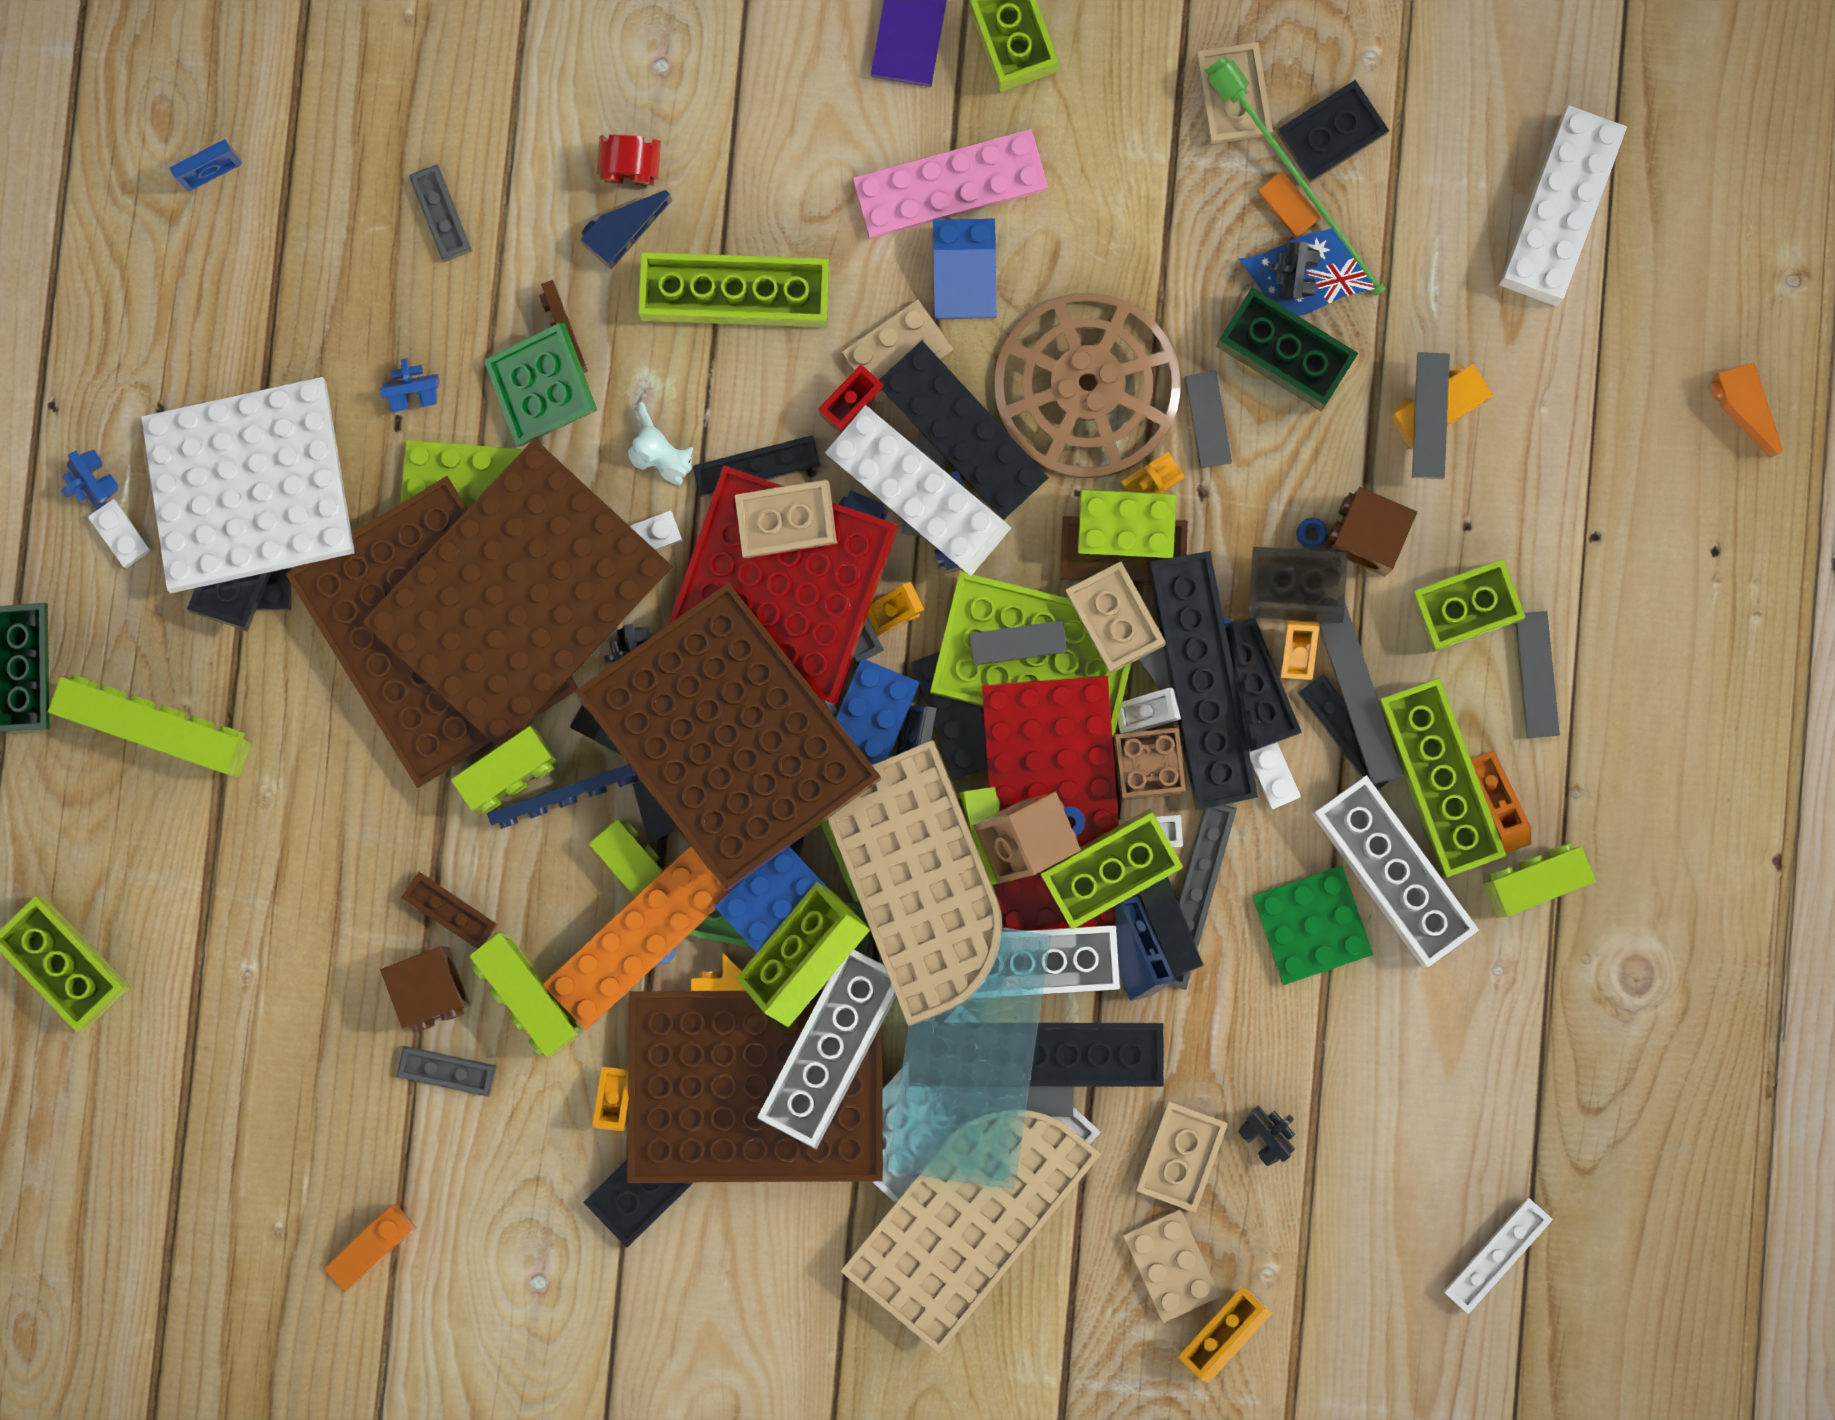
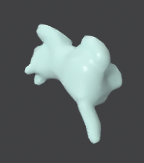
[628,402,693,486]

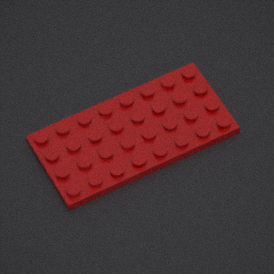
[982,675,1119,932]

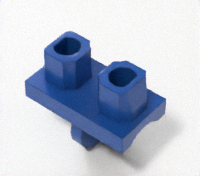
[380,358,440,412]
[61,450,118,510]

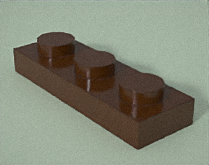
[539,280,588,373]
[401,871,498,949]

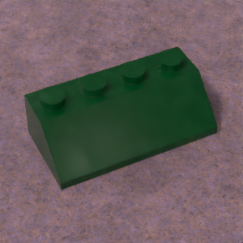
[0,603,50,734]

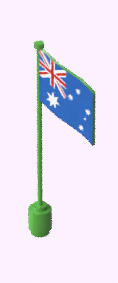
[1205,55,1386,316]

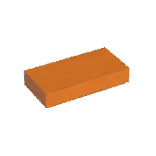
[1257,171,1321,238]

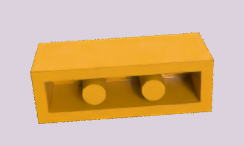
[1390,364,1493,450]
[1178,1286,1273,1383]

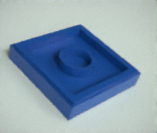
[169,139,242,192]

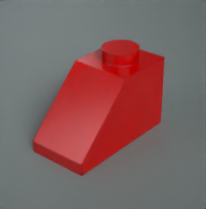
[818,364,884,434]

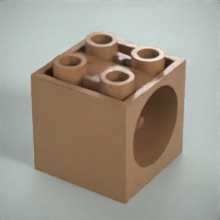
[1113,728,1186,801]
[973,792,1081,883]

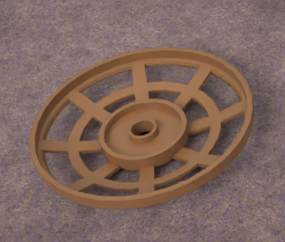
[994,293,1181,478]

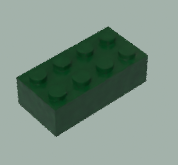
[1216,288,1358,412]

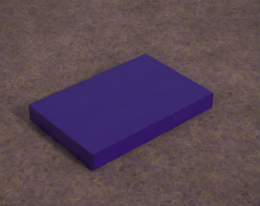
[871,0,947,87]

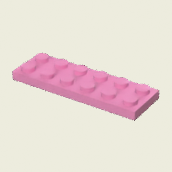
[853,129,1048,239]

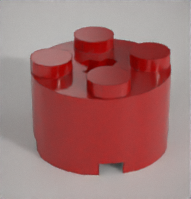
[596,135,661,186]

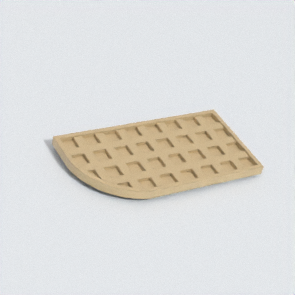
[828,740,1002,1026]
[840,1109,1101,1354]

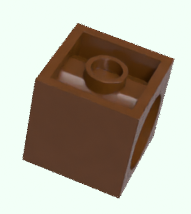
[1326,487,1418,577]
[380,946,471,1032]

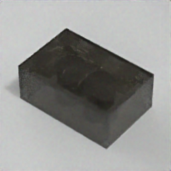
[1249,547,1348,623]

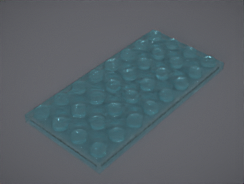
[887,928,1051,1189]

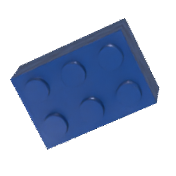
[836,658,920,765]
[715,846,829,952]

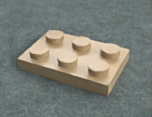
[1196,42,1273,144]
[842,299,954,404]
[735,480,837,558]
[1065,562,1166,674]
[1136,1101,1228,1213]
[1123,1209,1221,1323]

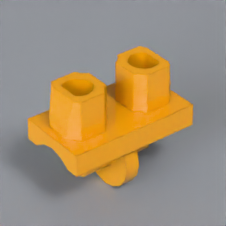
[1121,451,1186,493]

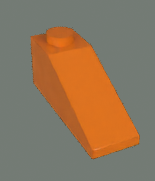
[1710,362,1783,457]
[1471,750,1532,853]
[324,1204,417,1292]

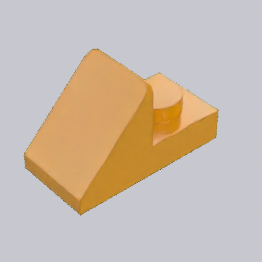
[867,582,924,636]
[1280,621,1320,680]
[691,953,745,991]
[592,1067,629,1131]

